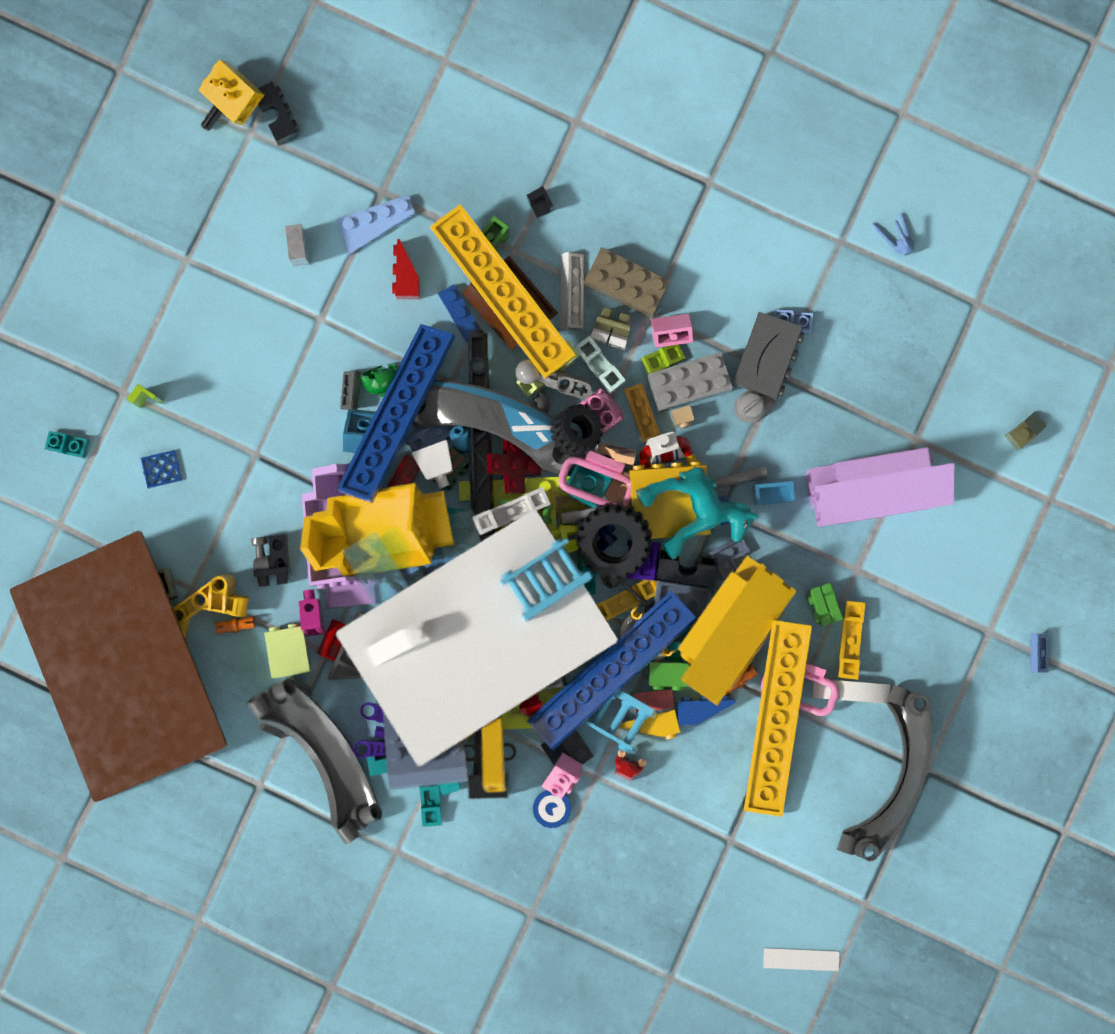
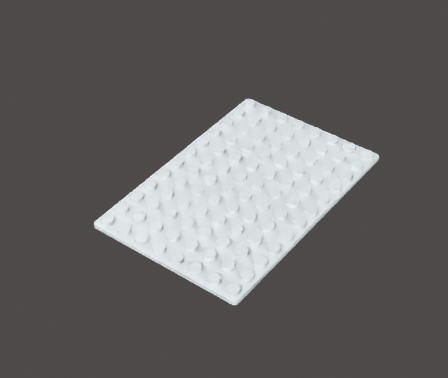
[337,510,617,766]

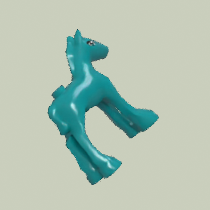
[635,467,759,560]

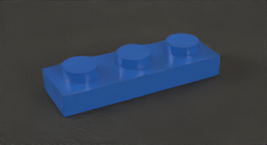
[438,284,481,343]

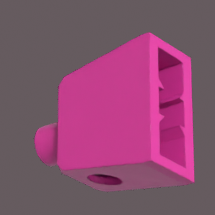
[299,589,325,637]

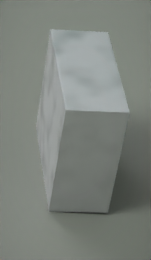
[285,224,310,267]

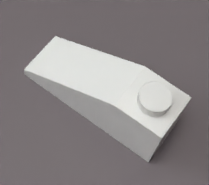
[368,621,430,666]

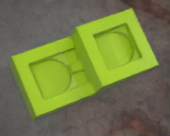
[641,344,685,374]

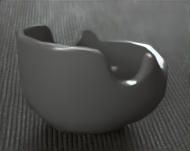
[533,391,550,413]

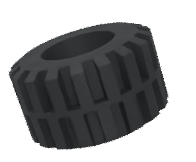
[550,404,603,457]

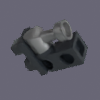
[251,534,291,587]

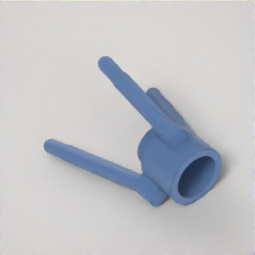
[872,213,915,256]

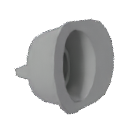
[734,390,776,423]

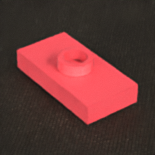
[634,689,674,713]

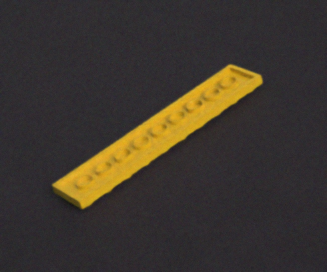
[430,204,576,379]
[744,620,812,817]

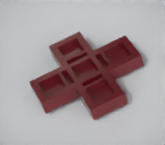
[487,439,541,494]

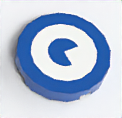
[533,790,571,828]

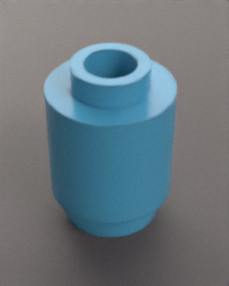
[449,426,470,453]

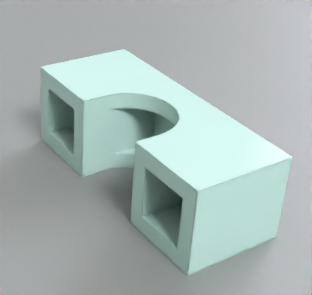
[575,336,626,395]

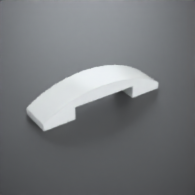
[472,487,551,535]
[812,680,891,704]

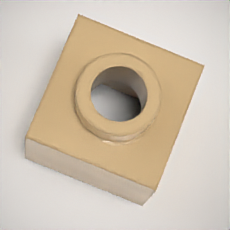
[671,405,694,429]

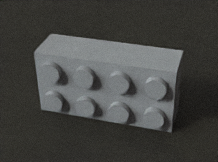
[647,352,732,413]

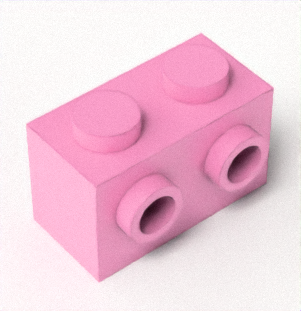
[651,314,693,348]
[542,753,583,799]

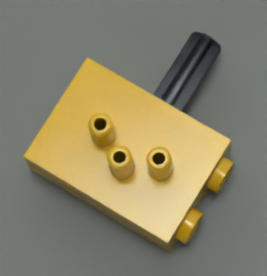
[199,60,264,131]

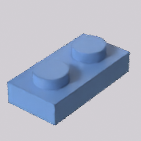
[1030,634,1048,673]

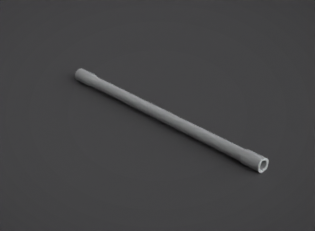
[560,466,768,525]

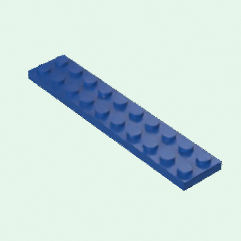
[337,324,455,504]
[527,591,698,750]

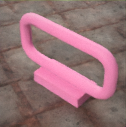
[558,451,631,507]
[761,662,839,716]

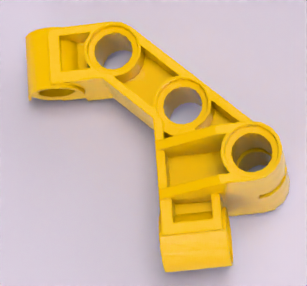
[173,574,249,639]

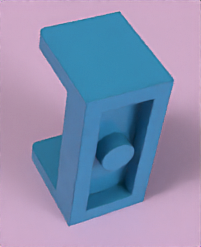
[753,481,795,506]

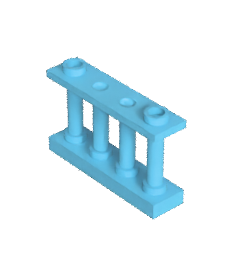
[500,538,592,622]
[584,690,658,753]

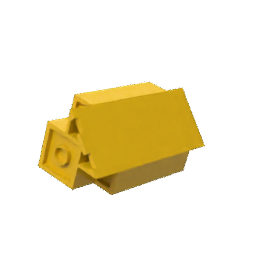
[300,483,455,577]
[678,556,796,706]

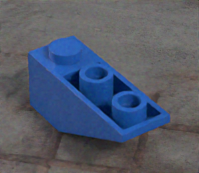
[677,696,736,725]

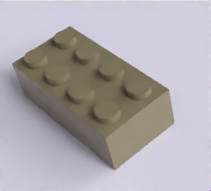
[584,247,670,318]

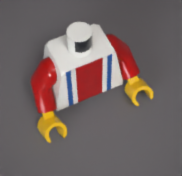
[639,432,698,468]

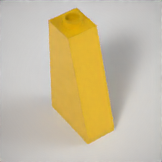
[482,717,506,792]

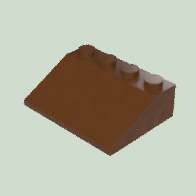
[462,256,558,351]

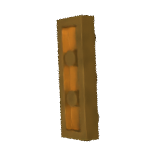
[624,383,661,443]

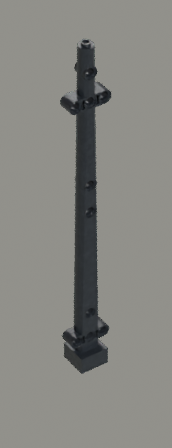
[465,330,517,799]

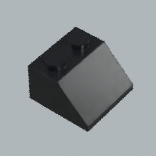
[540,730,594,766]

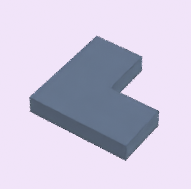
[708,538,751,582]

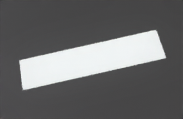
[763,948,839,971]

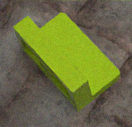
[127,384,163,408]

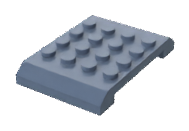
[383,711,468,790]

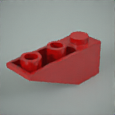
[392,239,420,300]

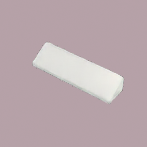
[560,252,584,329]

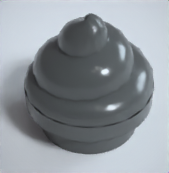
[601,576,621,589]

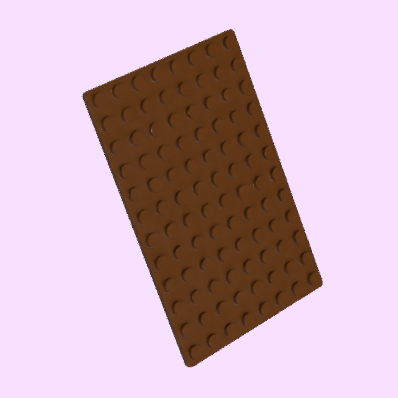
[10,531,228,802]

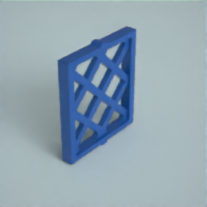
[141,450,182,489]

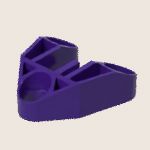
[353,702,386,758]

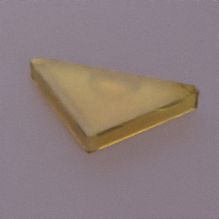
[548,490,592,524]

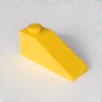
[619,709,680,740]

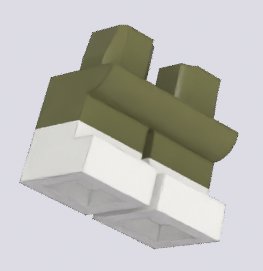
[591,308,631,351]

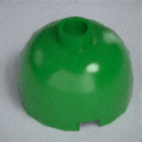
[360,363,398,397]

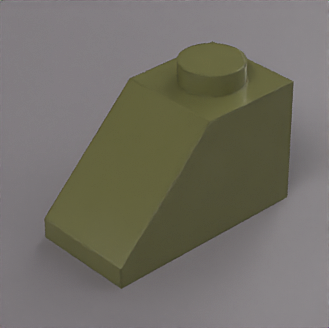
[1005,412,1047,450]

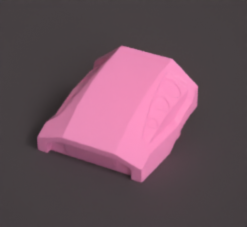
[580,388,625,434]

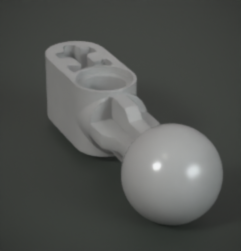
[515,360,592,399]

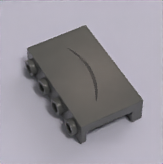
[733,312,805,401]

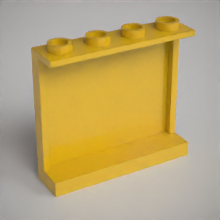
[628,461,711,539]

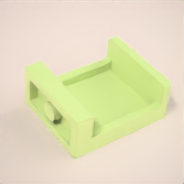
[264,623,312,679]

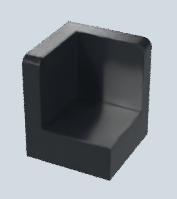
[526,186,554,218]

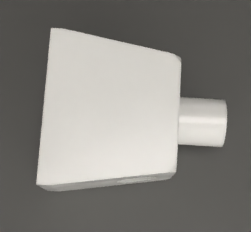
[412,440,453,489]

